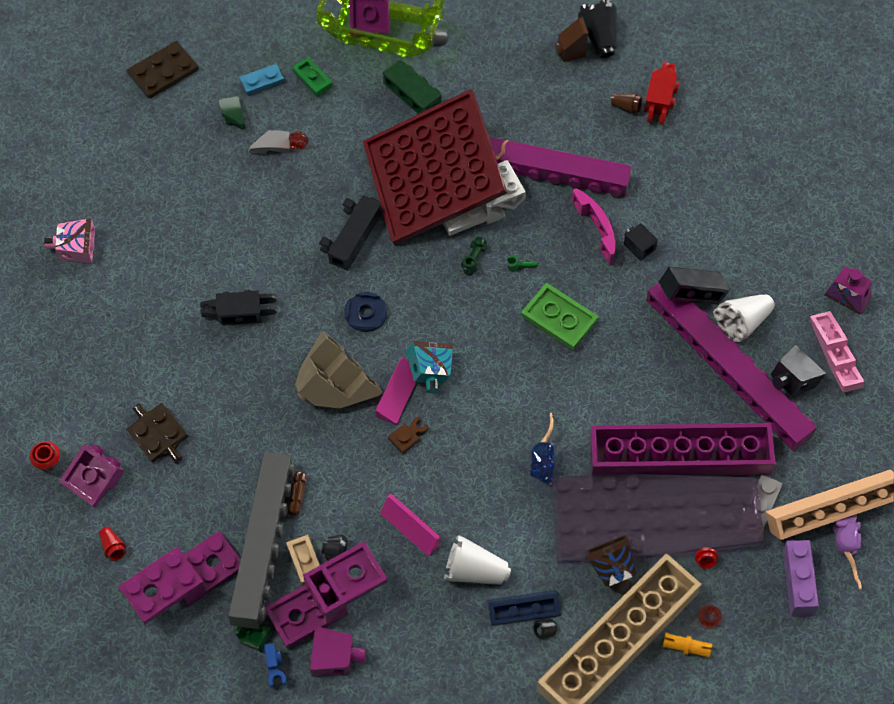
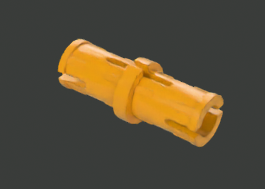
[663,633,712,658]

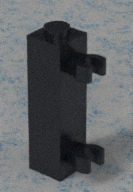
[319,195,382,271]

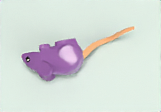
[833,514,862,589]

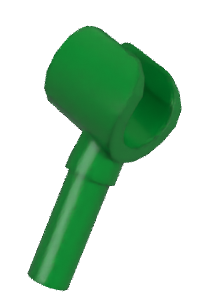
[507,255,537,272]

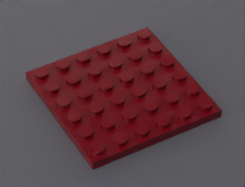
[363,89,507,245]

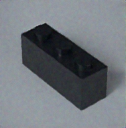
[659,266,730,305]

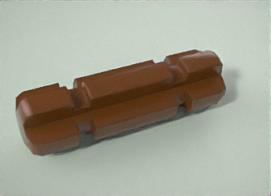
[288,472,307,515]

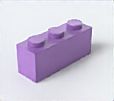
[783,540,819,616]

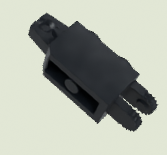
[200,290,278,326]

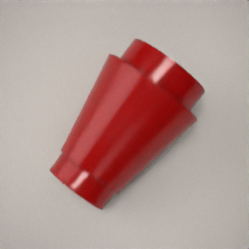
[98,527,126,561]

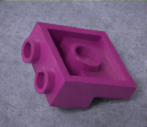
[59,444,125,507]

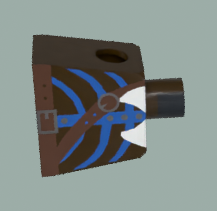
[586,534,636,594]

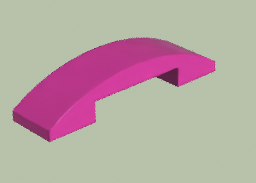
[572,188,615,265]

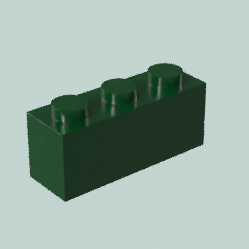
[383,59,442,114]

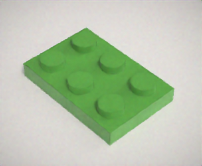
[521,283,599,350]

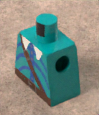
[406,341,453,394]

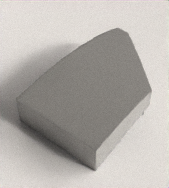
[249,130,290,154]

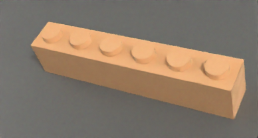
[765,470,894,540]

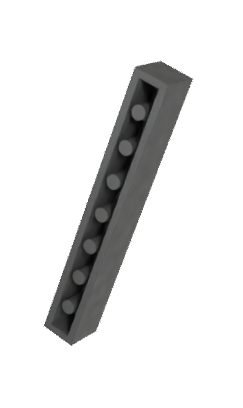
[229,452,295,629]

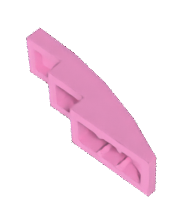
[810,311,864,393]

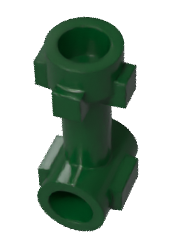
[461,237,487,275]

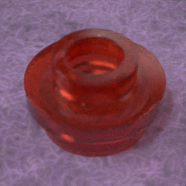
[288,131,309,149]
[698,605,722,628]

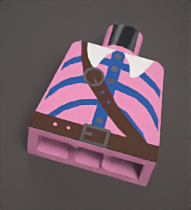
[44,219,95,263]

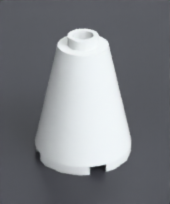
[444,535,511,585]

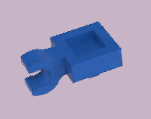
[265,643,287,688]

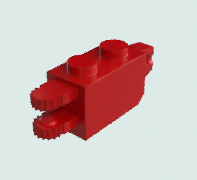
[644,62,680,125]

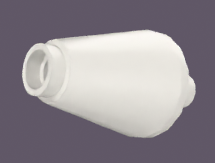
[713,295,775,342]

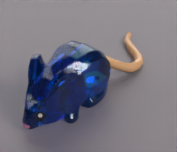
[530,413,554,485]

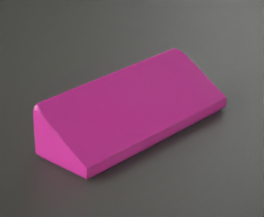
[376,357,417,425]
[380,494,440,556]

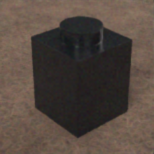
[624,223,658,261]

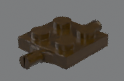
[126,403,188,464]

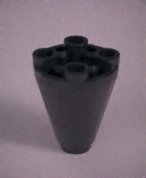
[578,0,617,58]

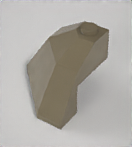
[295,331,382,408]

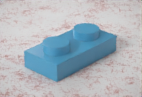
[239,64,284,96]

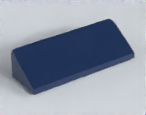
[487,590,561,626]

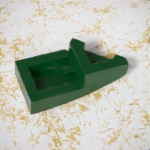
[219,96,246,130]
[234,625,273,652]

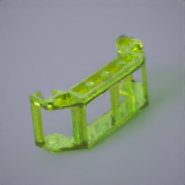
[316,0,445,57]

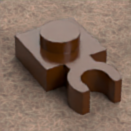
[388,417,429,454]

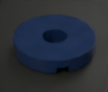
[344,292,387,332]

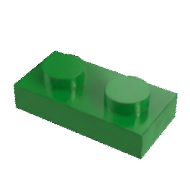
[292,57,333,97]

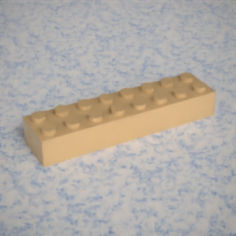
[537,553,701,704]

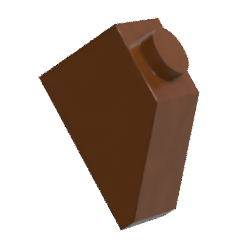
[555,18,588,62]

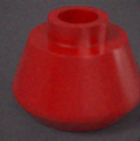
[29,441,60,471]

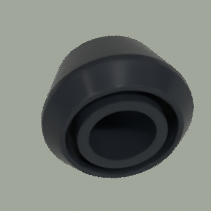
[321,534,347,561]

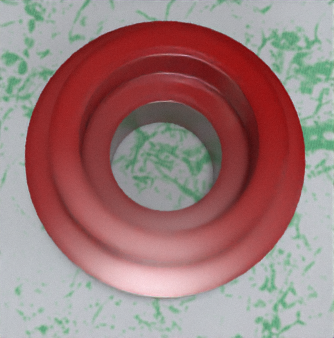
[695,548,718,569]

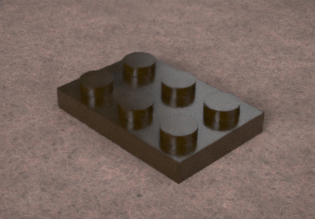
[126,40,199,99]

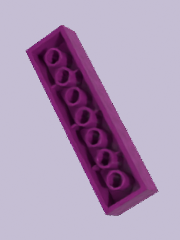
[589,423,775,478]

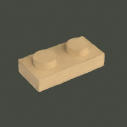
[286,535,320,586]

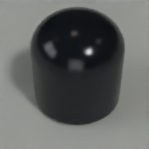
[533,618,557,639]

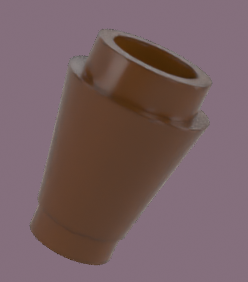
[611,93,642,113]

